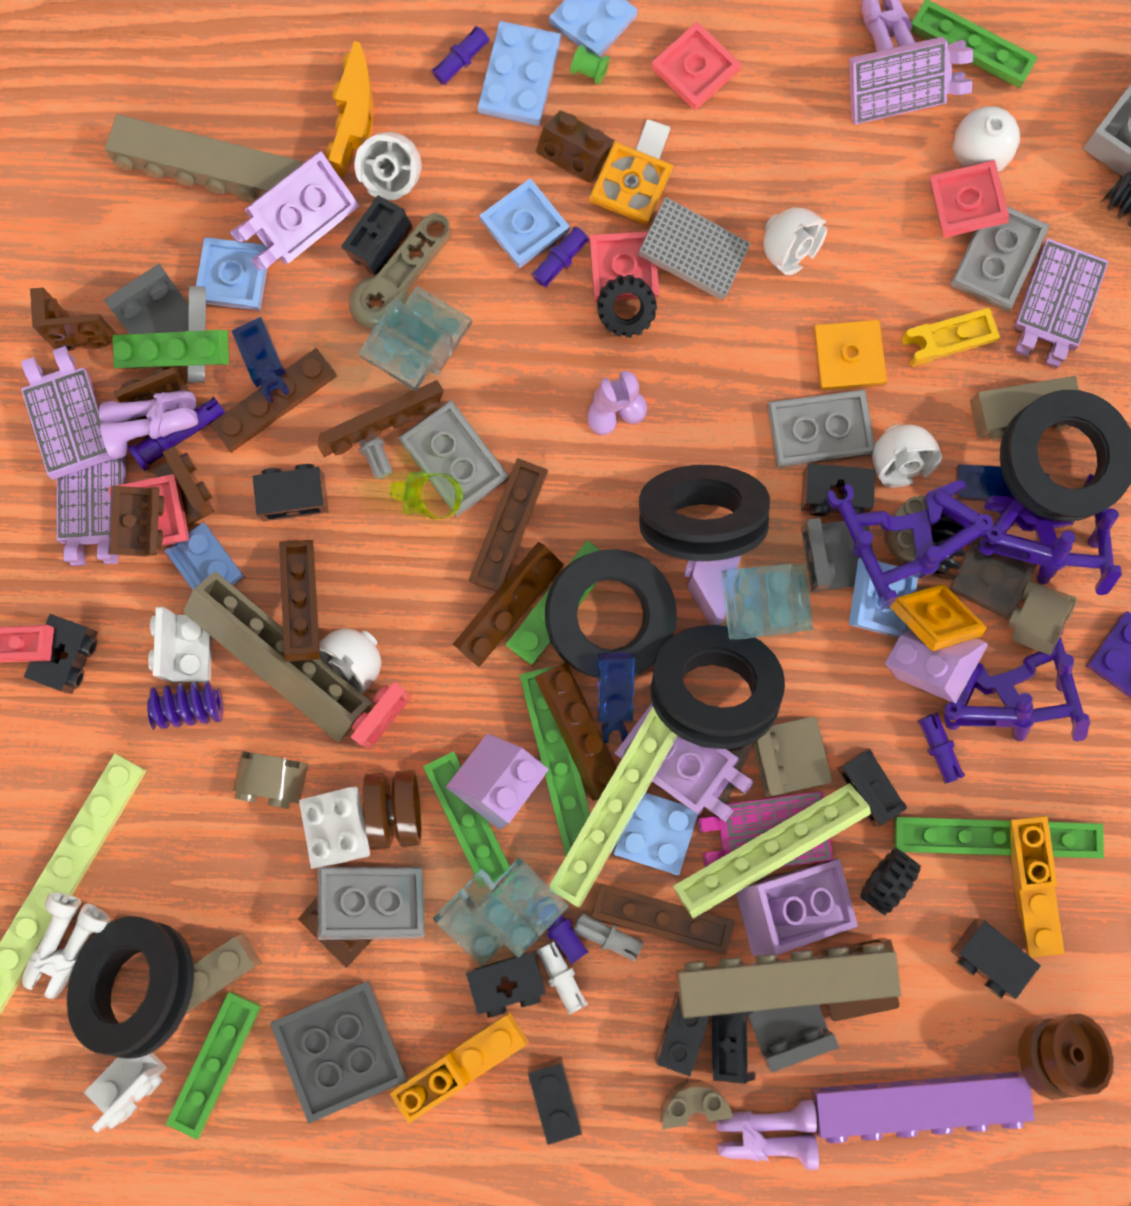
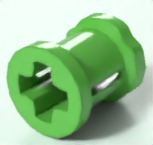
[570,45,610,85]

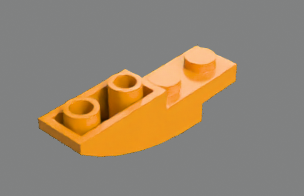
[326,41,374,177]
[1010,815,1065,958]
[389,1012,529,1124]

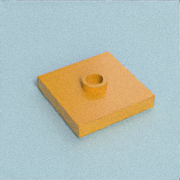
[813,320,887,391]
[890,584,987,652]

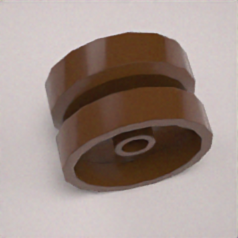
[363,770,422,850]
[1018,1013,1114,1100]

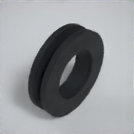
[1000,390,1131,522]
[639,465,770,561]
[545,549,677,679]
[650,625,785,749]
[67,916,194,1059]

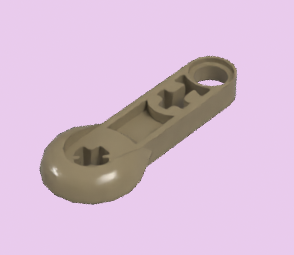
[349,213,451,329]

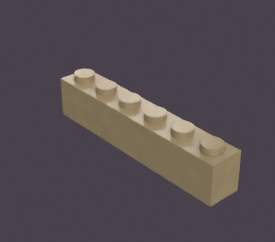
[105,114,303,202]
[183,571,372,743]
[676,943,901,1018]

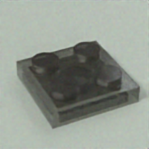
[949,536,1037,620]

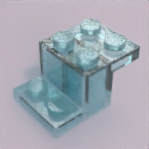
[358,286,472,391]
[722,563,813,640]
[433,857,569,966]

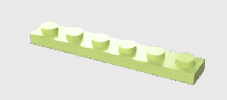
[548,707,678,907]
[673,783,871,919]

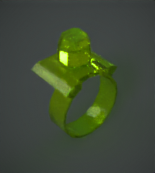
[390,471,463,520]

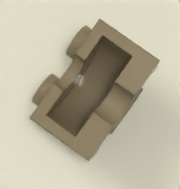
[884,495,925,564]
[1009,581,1078,656]
[233,751,308,809]
[660,1080,734,1129]

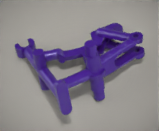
[978,474,1122,595]
[827,480,993,610]
[944,627,1090,741]

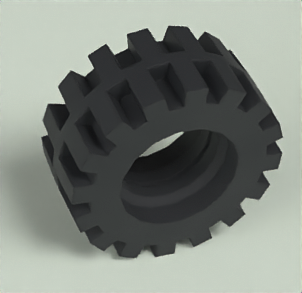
[597,274,657,338]
[860,848,921,915]

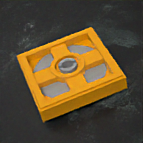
[589,141,674,226]

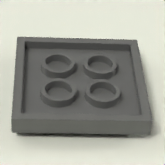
[270,980,408,1124]

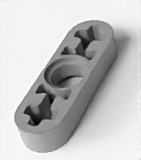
[188,286,206,383]

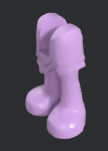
[861,0,915,52]
[587,371,647,436]
[99,391,198,460]
[716,1099,819,1170]

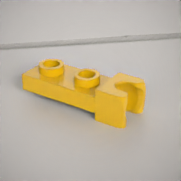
[901,307,1000,367]

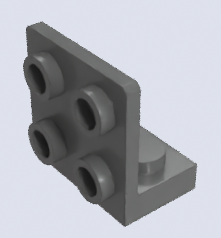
[104,263,189,334]
[801,518,873,593]
[748,1004,839,1072]

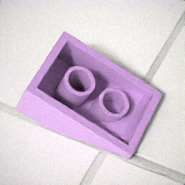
[736,859,858,956]

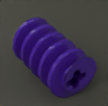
[147,680,223,730]

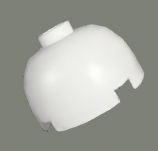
[953,106,1020,171]
[354,132,422,200]
[763,207,827,275]
[872,424,943,488]
[319,628,382,694]

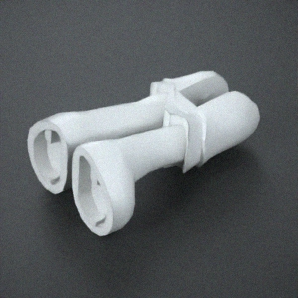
[22,892,111,999]

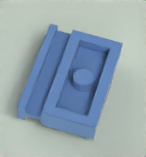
[164,522,245,590]

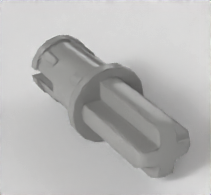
[359,437,392,480]
[574,914,643,962]

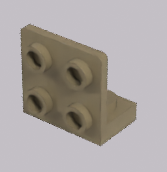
[752,717,832,798]

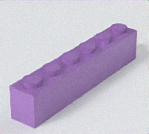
[811,1071,1035,1143]

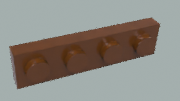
[210,348,337,453]
[317,380,444,457]
[469,458,548,592]
[279,540,320,662]
[452,542,564,667]
[535,662,617,801]
[591,883,734,955]

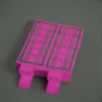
[697,791,833,867]

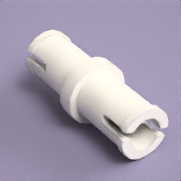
[536,941,588,1015]

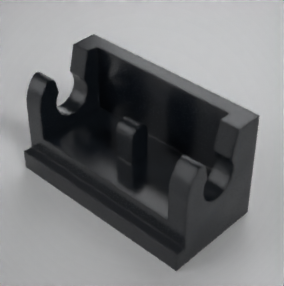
[341,195,413,275]
[837,748,907,826]
[712,1011,755,1084]

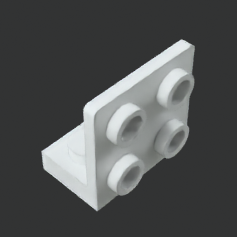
[148,607,213,683]
[299,787,370,869]
[84,1053,167,1132]

